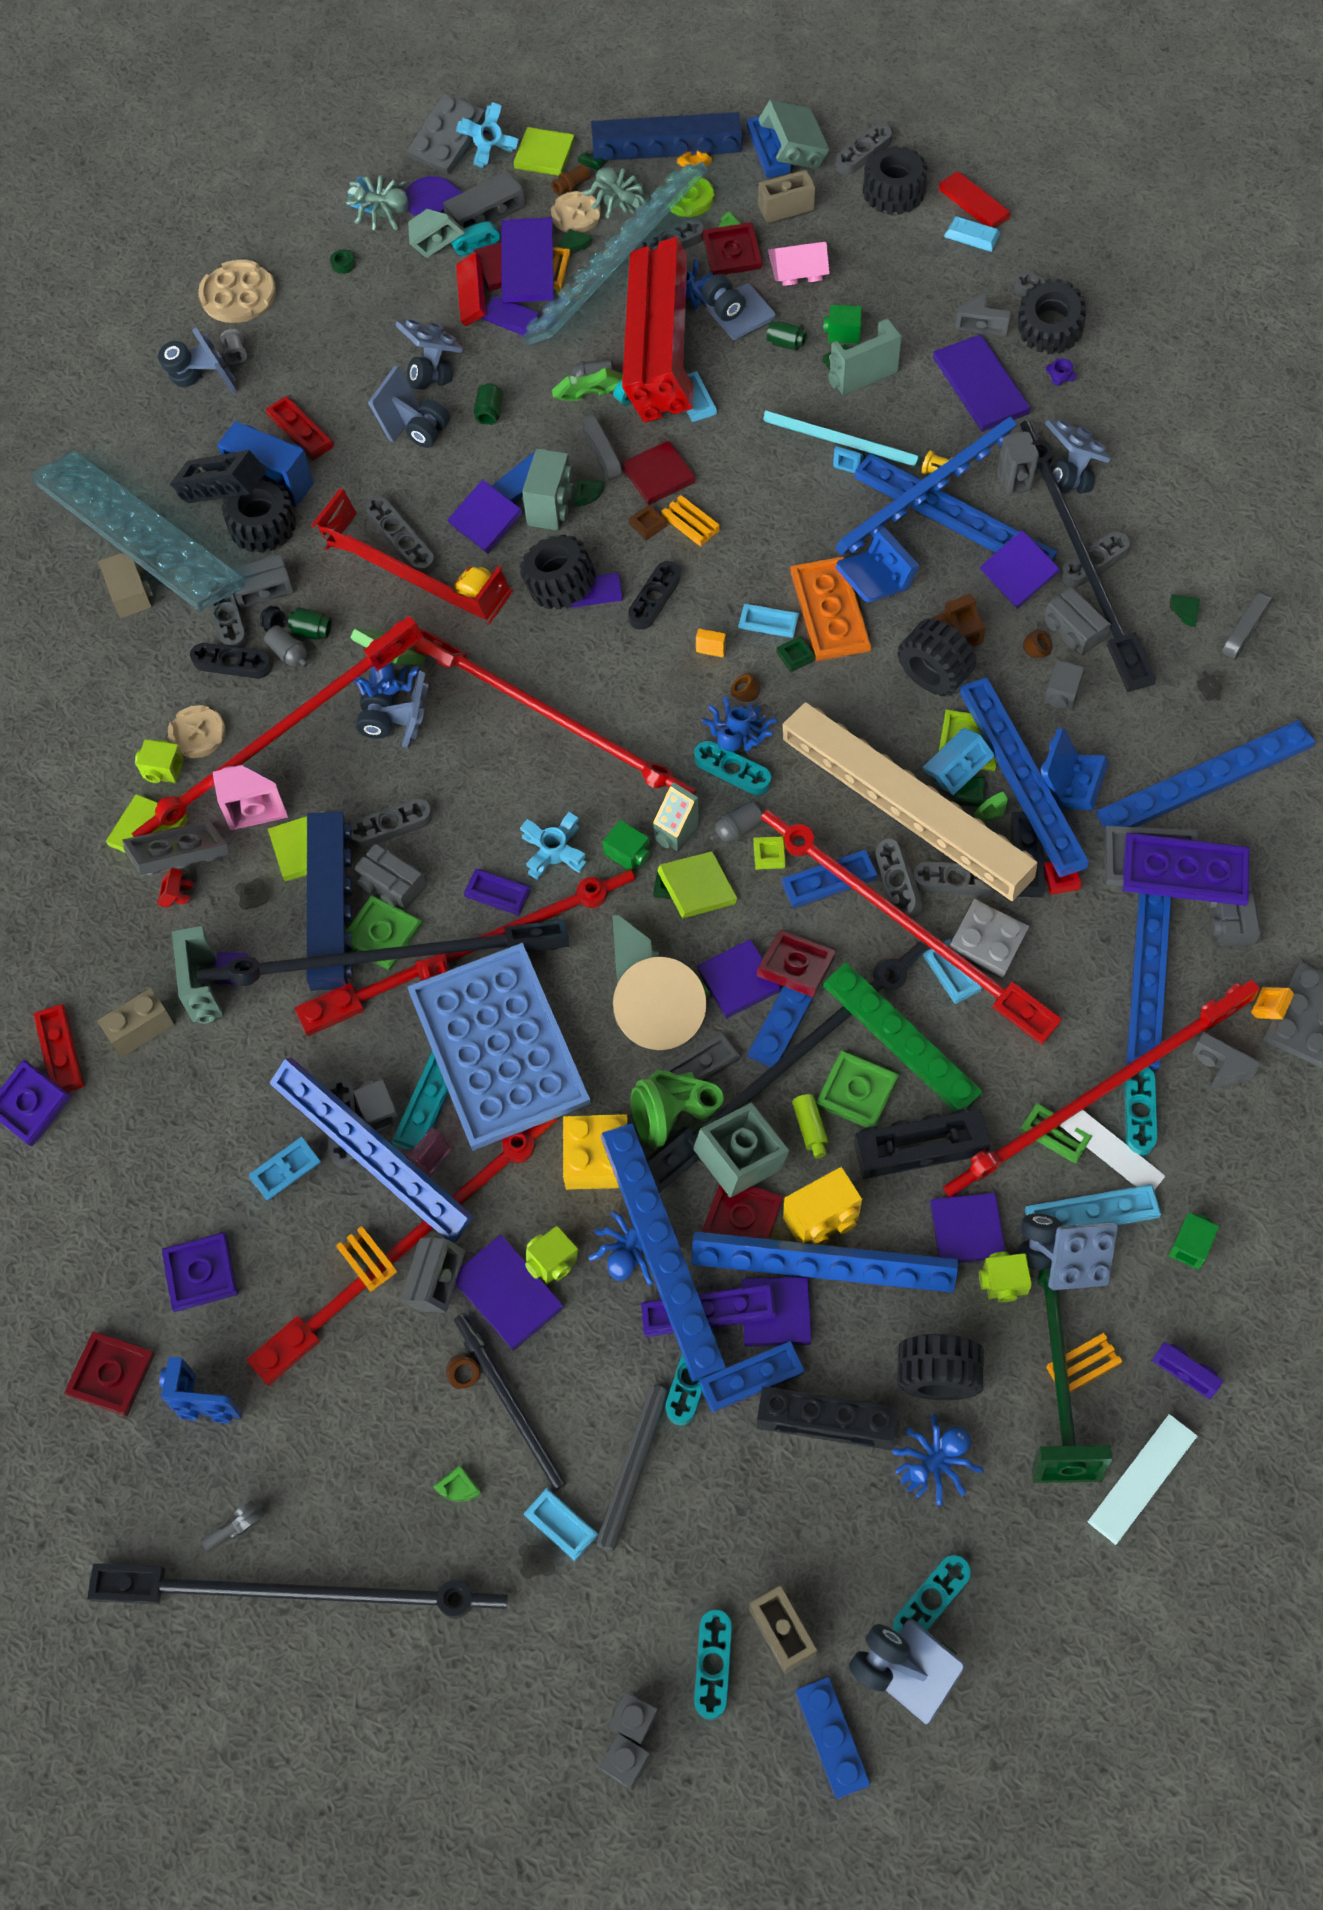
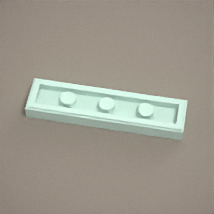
[1088,1414,1197,1545]

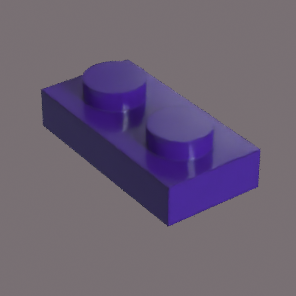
[1151,1342,1223,1399]

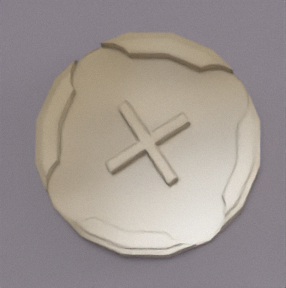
[551,191,601,233]
[168,705,226,758]

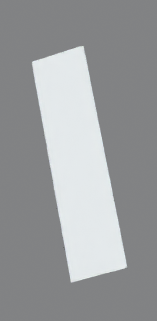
[1060,1110,1165,1190]

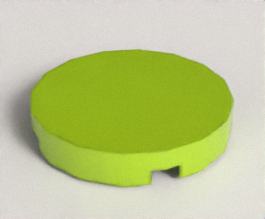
[664,175,714,217]

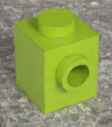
[135,739,184,783]
[525,1226,578,1285]
[979,1252,1032,1302]

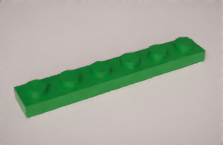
[823,962,983,1112]

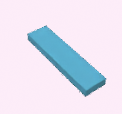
[1025,1184,1161,1226]

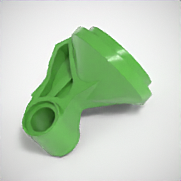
[631,1070,724,1149]

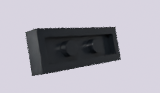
[1011,812,1045,898]

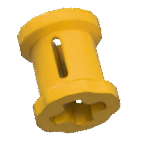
[921,450,952,480]

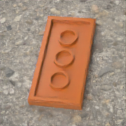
[790,556,871,661]

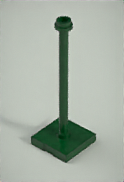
[1032,1268,1112,1483]

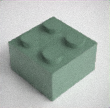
[522,448,575,531]
[693,1102,789,1198]

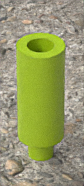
[792,1094,828,1159]

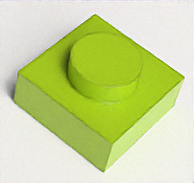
[753,836,785,870]

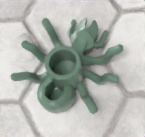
[583,167,649,219]
[346,175,409,231]

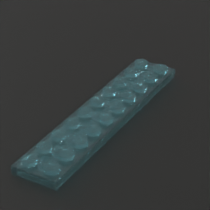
[521,162,708,345]
[30,451,245,612]

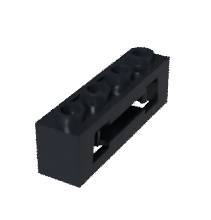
[170,450,267,503]
[854,1108,991,1180]
[757,1386,898,1450]

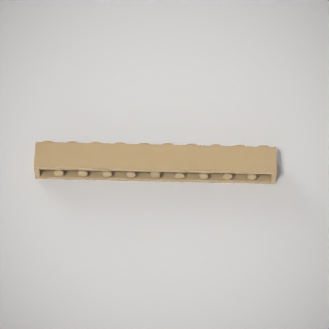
[783,702,1037,902]

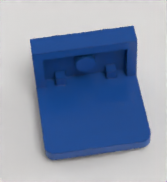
[836,528,920,602]
[1041,728,1109,810]
[160,1357,242,1423]

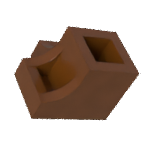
[931,593,986,647]

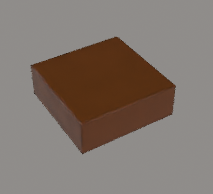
[629,505,667,540]

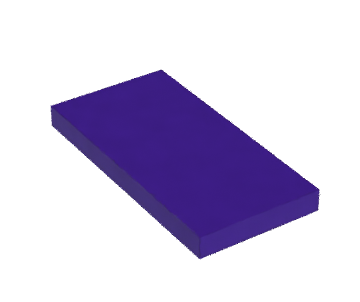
[502,217,554,303]
[933,334,1030,432]
[1122,833,1250,906]

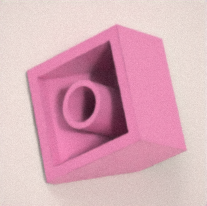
[768,242,829,286]
[213,765,288,831]

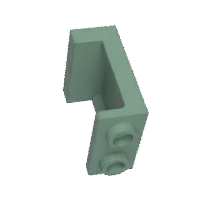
[758,100,829,169]
[828,318,901,396]
[172,926,223,1023]

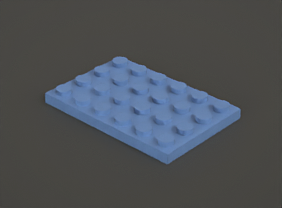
[407,943,591,1151]

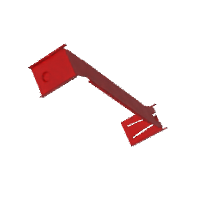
[311,488,514,625]

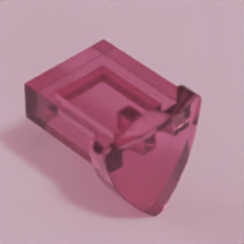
[401,1128,452,1178]

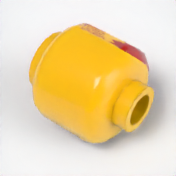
[454,567,492,599]

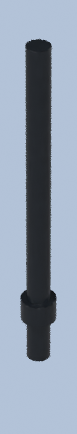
[453,1313,566,1491]

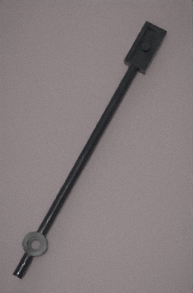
[1020,420,1156,692]
[196,920,569,986]
[646,942,927,1193]
[87,1563,508,1619]

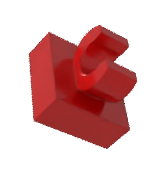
[157,868,193,907]
[415,954,450,982]

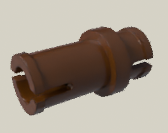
[552,164,590,196]

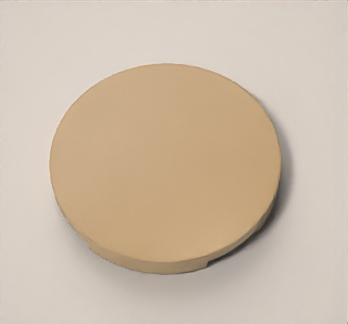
[198,260,276,323]
[613,957,706,1050]

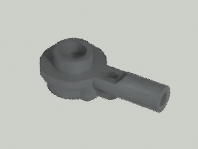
[201,1500,265,1551]

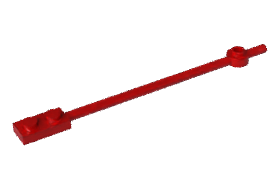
[131,615,423,837]
[413,629,697,795]
[761,809,1062,1046]
[294,869,635,1037]
[943,979,1260,1197]
[246,1118,558,1387]

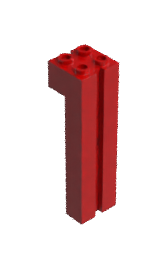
[622,236,694,423]

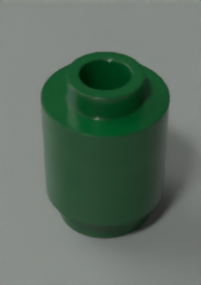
[766,319,807,351]
[474,383,504,425]
[288,607,332,640]

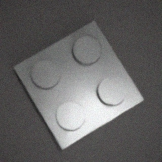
[949,899,1029,977]

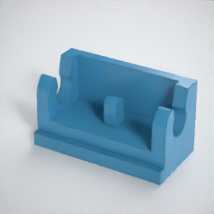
[922,728,995,796]
[249,1136,321,1201]

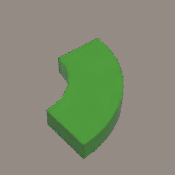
[552,368,623,401]

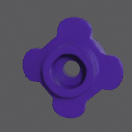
[1046,358,1077,386]

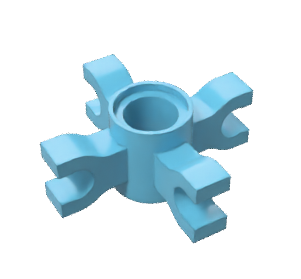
[456,102,518,168]
[520,812,586,880]

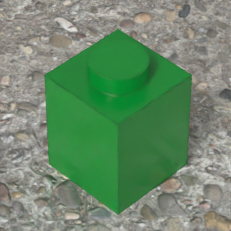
[823,305,861,344]
[602,820,651,873]
[1168,1212,1219,1270]

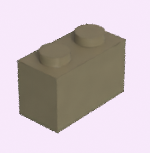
[758,170,815,223]
[98,550,153,618]
[97,988,174,1058]
[749,1585,817,1674]

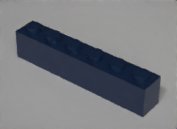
[591,112,742,160]
[307,811,353,991]

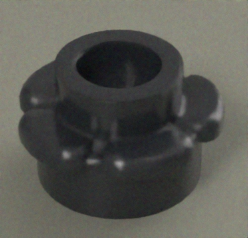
[260,605,286,632]

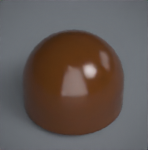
[1023,629,1052,658]
[731,673,760,702]
[446,1354,480,1389]

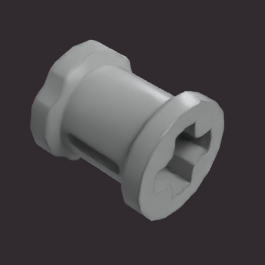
[220,329,247,365]

